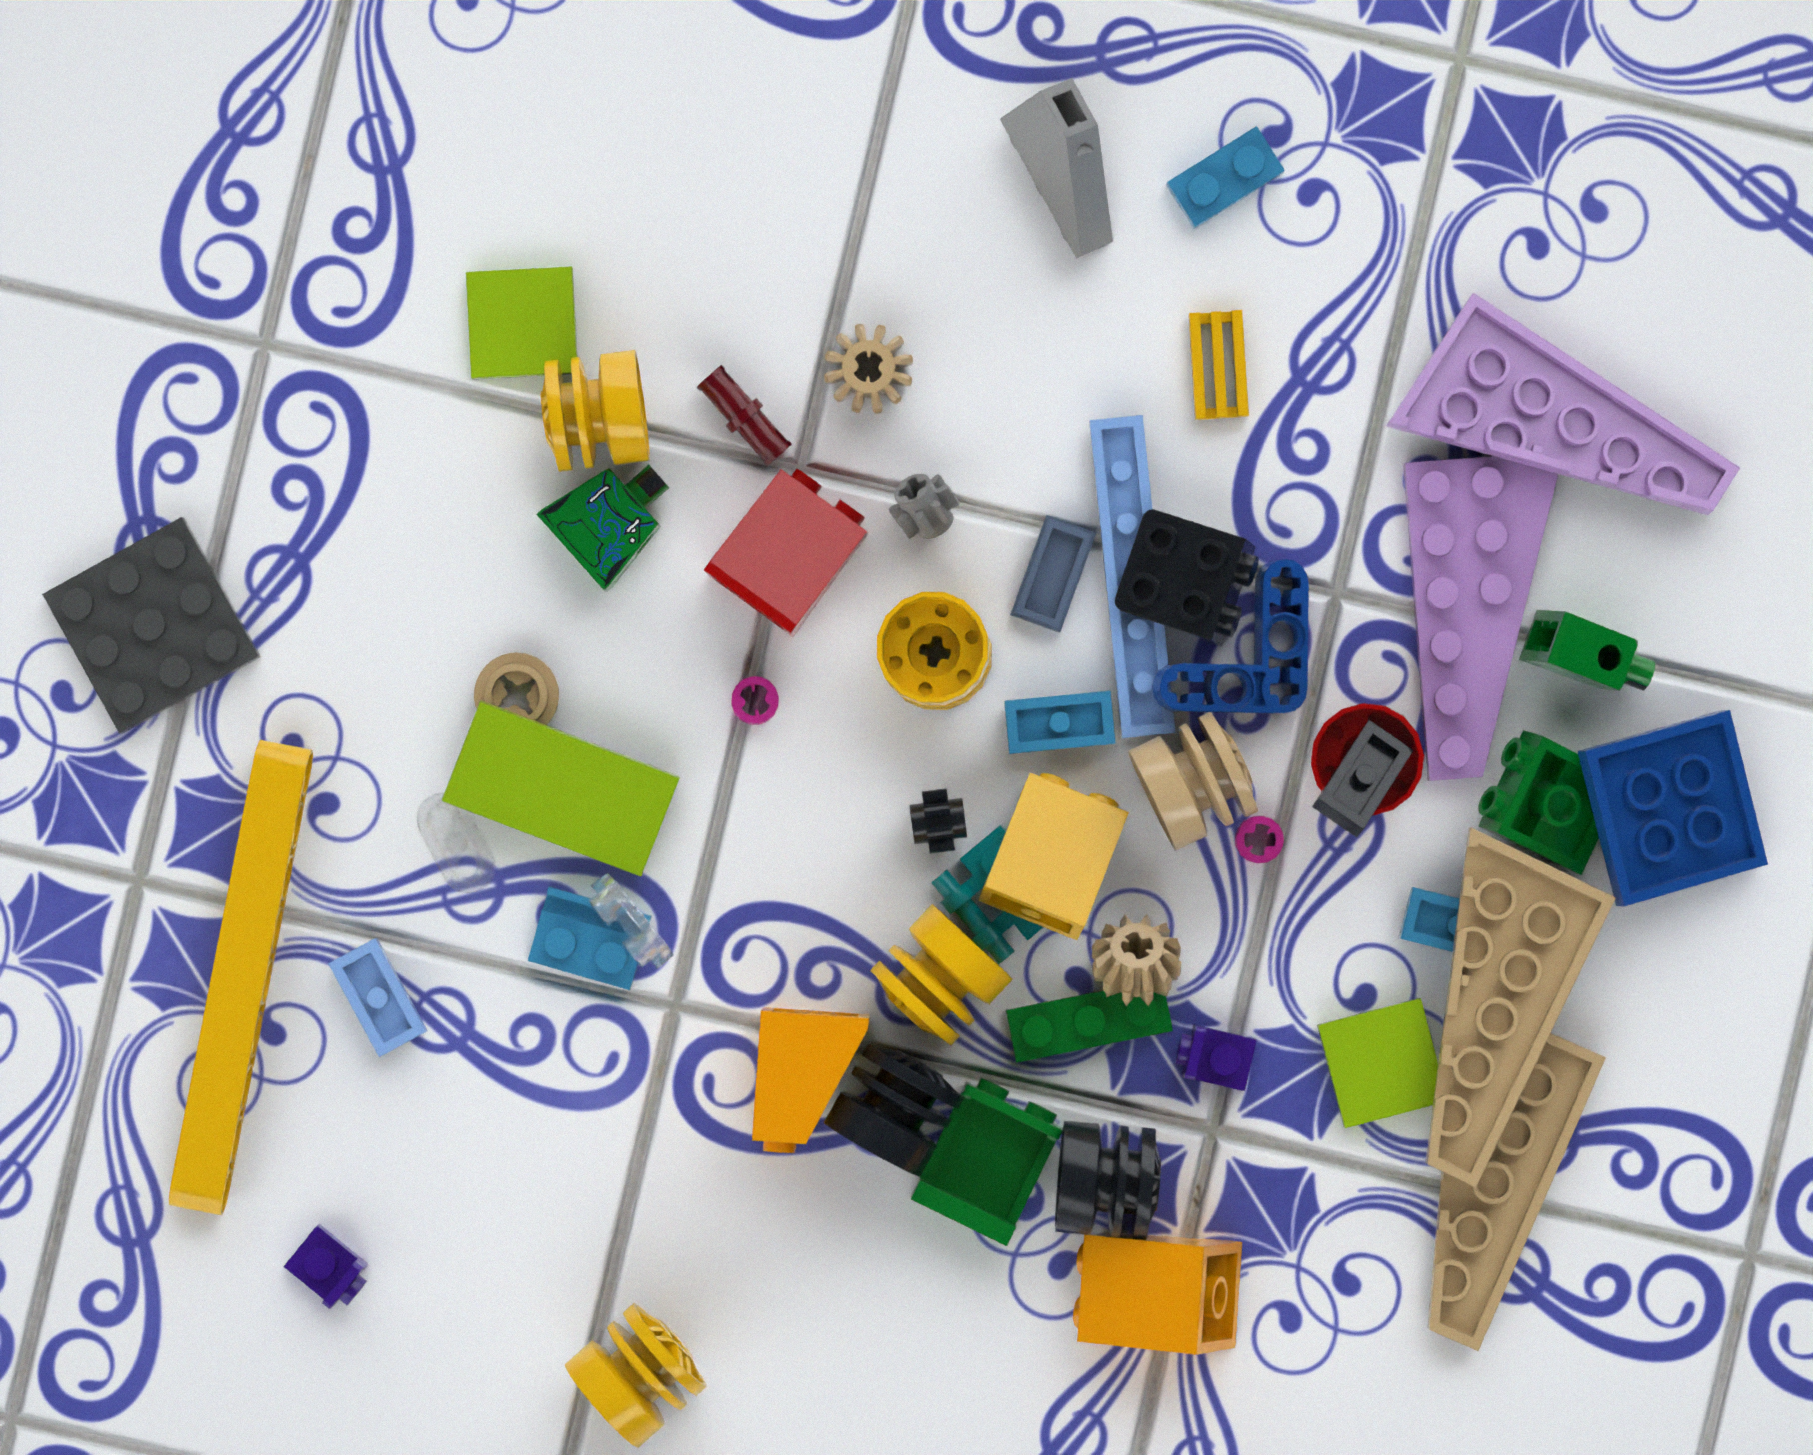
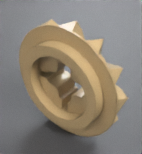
[474,652,559,725]

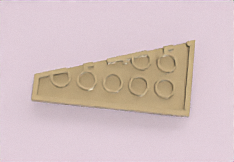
[1425,827,1616,1188]
[1427,1033,1606,1351]

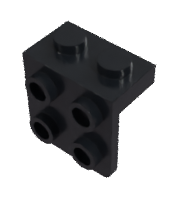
[1115,509,1259,647]

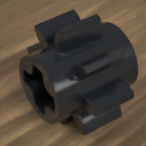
[909,788,967,854]

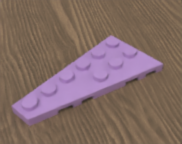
[1386,293,1740,515]
[1403,456,1558,781]

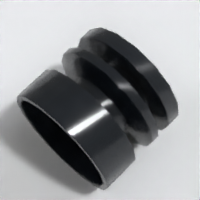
[824,1042,965,1177]
[1055,1120,1161,1240]

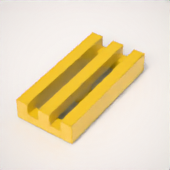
[1188,310,1249,420]

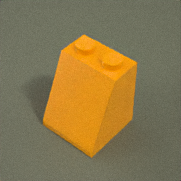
[752,1007,870,1153]
[1073,1232,1242,1355]

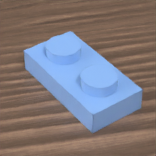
[328,938,428,1057]

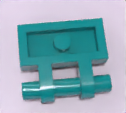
[931,825,1044,964]

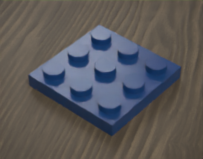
[1578,710,1768,907]

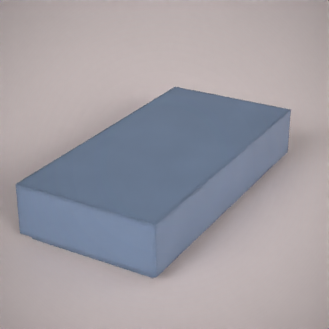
[1010,515,1096,633]

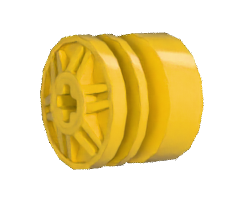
[540,350,650,472]
[877,592,992,710]
[870,904,1013,1046]
[564,1303,707,1448]

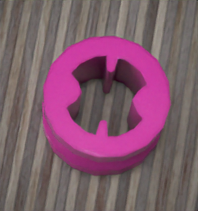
[731,676,779,725]
[1235,816,1284,863]

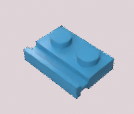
[527,887,652,990]

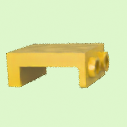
[978,772,1129,940]

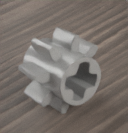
[889,474,959,539]

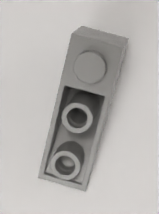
[1000,78,1113,259]

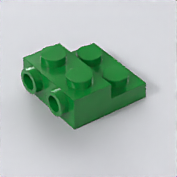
[1478,730,1599,876]

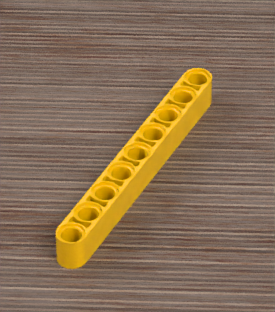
[168,740,313,1215]

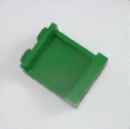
[911,1077,1063,1246]

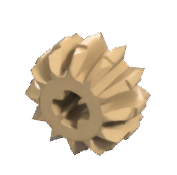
[824,324,913,414]
[1092,914,1181,1006]

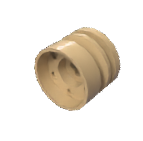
[1128,712,1258,851]

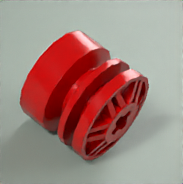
[1311,703,1424,816]

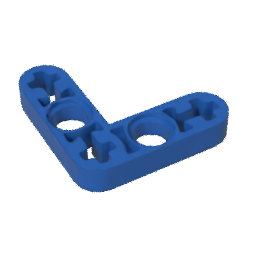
[1152,559,1309,714]

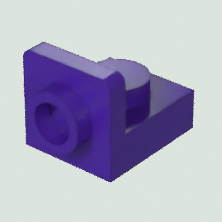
[1175,1024,1257,1091]
[283,1224,368,1309]

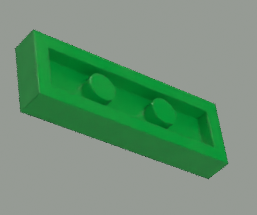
[1006,990,1173,1063]

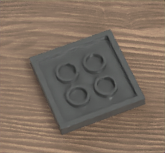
[42,517,261,734]

